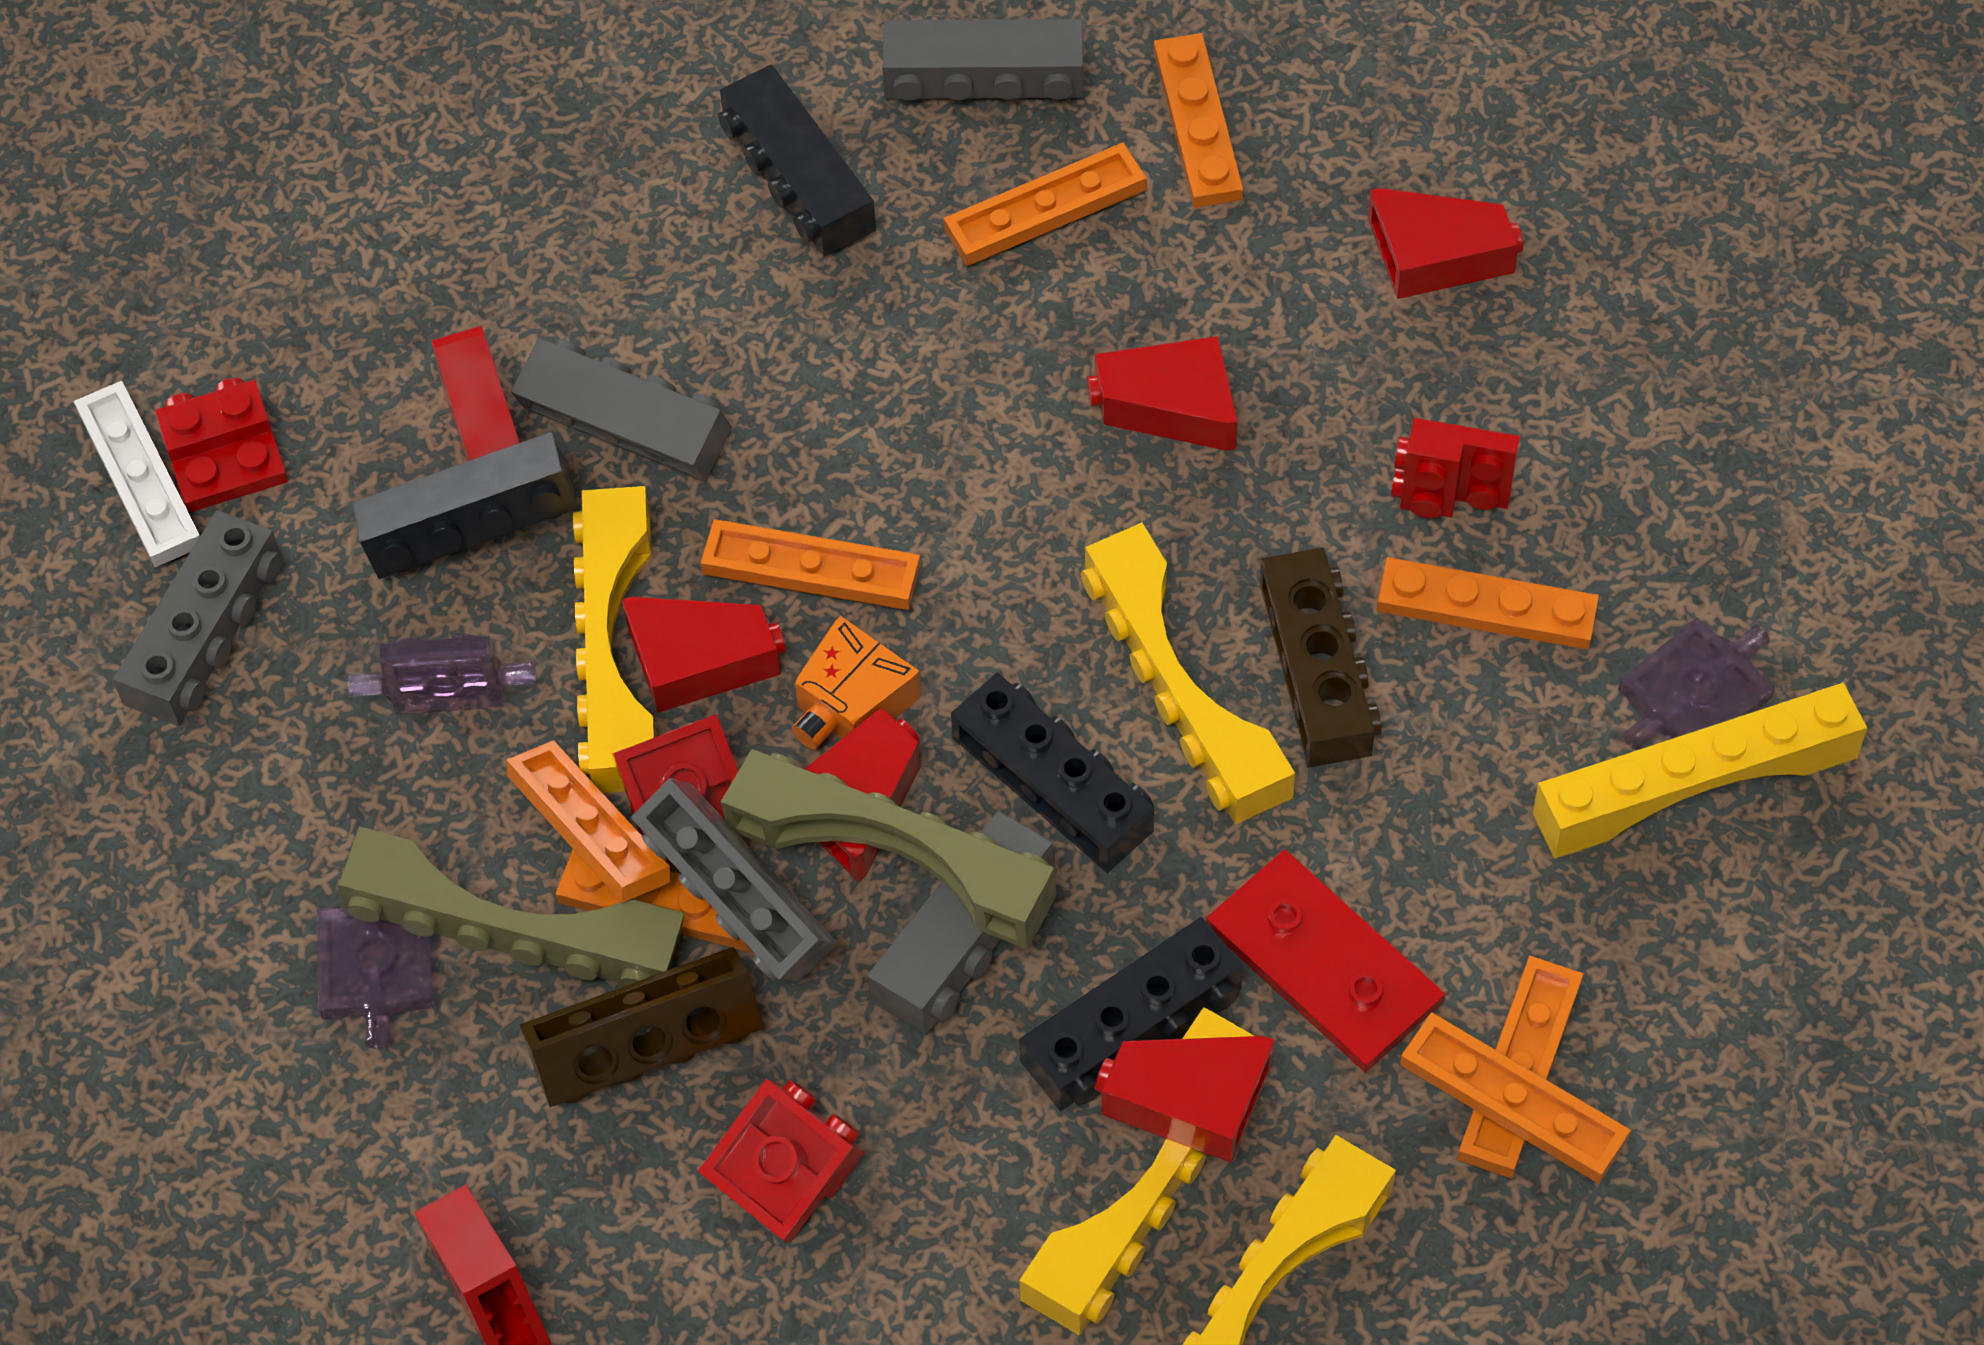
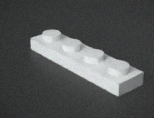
[74,381,200,567]

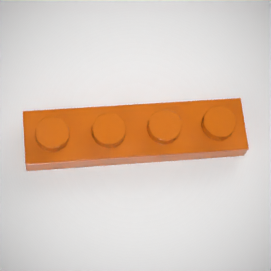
[1154,33,1243,208]
[943,142,1147,267]
[701,519,921,610]
[1377,557,1599,650]
[506,740,670,903]
[555,849,754,953]
[1457,955,1584,1179]
[1400,1012,1631,1184]

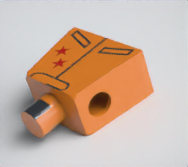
[792,616,921,750]

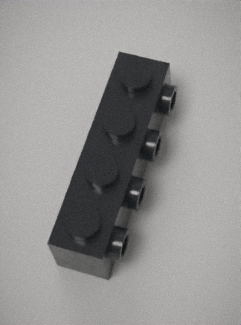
[718,64,876,257]
[353,432,579,579]
[951,672,1154,874]
[1019,916,1243,1112]

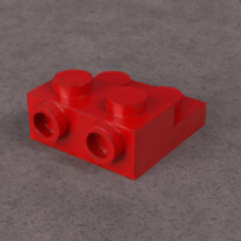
[155,378,288,513]
[1391,418,1520,518]
[611,714,740,863]
[698,1078,866,1243]

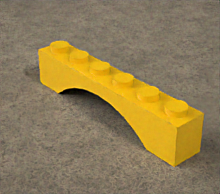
[573,486,657,793]
[1080,523,1295,824]
[1533,683,1867,859]
[1019,1007,1254,1336]
[1183,1135,1396,1345]

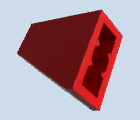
[1368,188,1523,299]
[431,325,519,461]
[1086,336,1237,451]
[622,597,786,713]
[805,707,920,882]
[1095,1036,1274,1163]
[414,1185,551,1345]

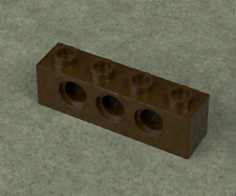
[1260,547,1381,768]
[519,946,765,1107]

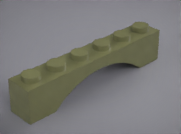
[721,749,1057,950]
[339,826,684,987]

